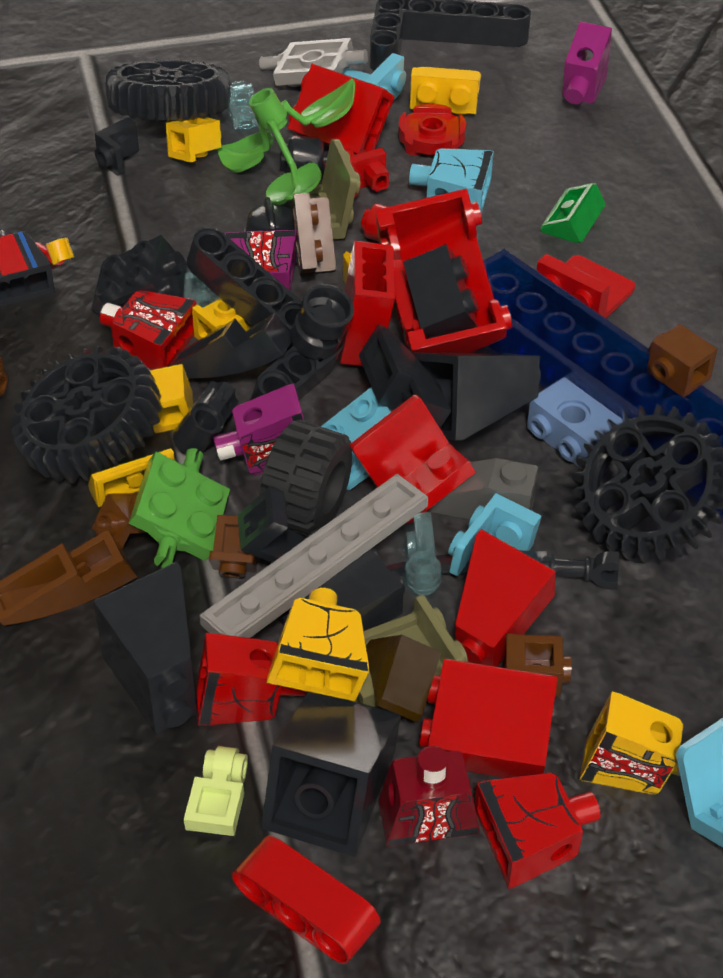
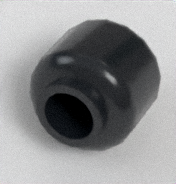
[279,135,328,174]

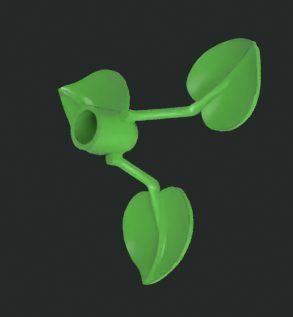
[217,78,355,205]

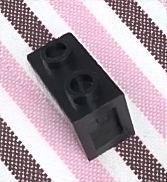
[238,487,308,563]

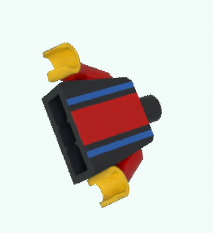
[0,229,74,307]

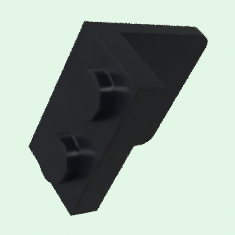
[92,235,187,314]

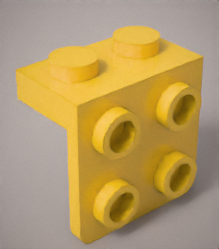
[410,67,481,115]

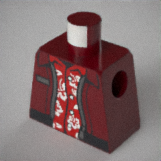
[378,746,480,847]

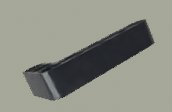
[370,0,531,71]
[186,227,343,401]

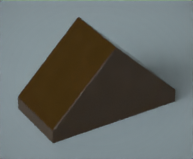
[366,634,441,722]

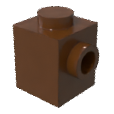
[647,324,718,398]

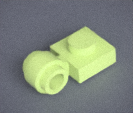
[184,746,248,836]

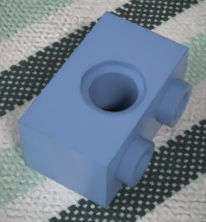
[527,377,623,468]

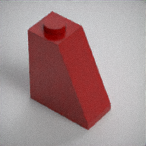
[455,529,556,667]

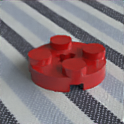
[398,104,466,156]

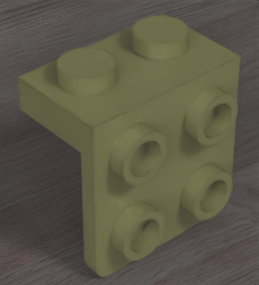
[288,139,360,239]

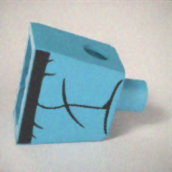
[409,148,494,214]

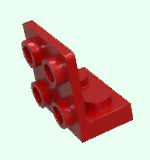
[350,395,476,524]

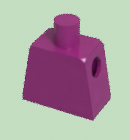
[563,21,612,104]

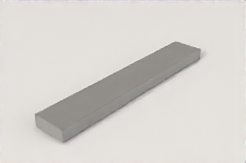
[199,474,428,638]

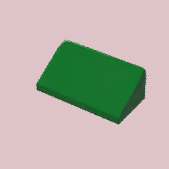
[540,183,605,243]

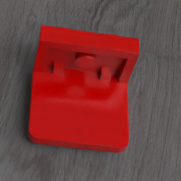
[534,254,635,328]

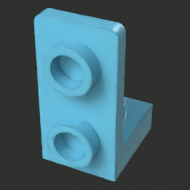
[448,493,542,576]

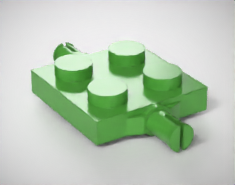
[129,448,230,568]

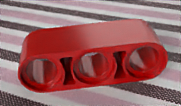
[232,835,381,964]

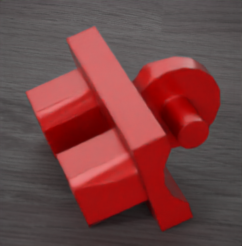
[325,147,389,198]

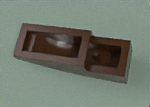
[0,529,137,626]

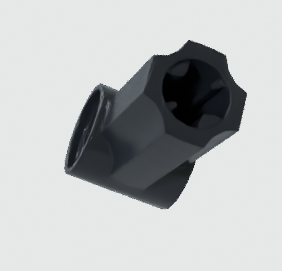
[172,381,239,455]

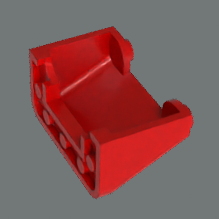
[375,189,512,353]

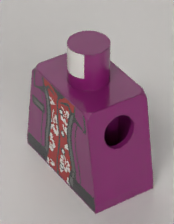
[225,230,296,291]
[214,383,304,475]

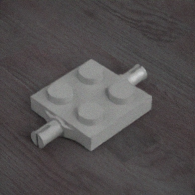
[259,38,368,87]

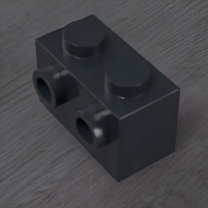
[403,244,479,338]

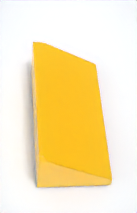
[88,448,175,507]

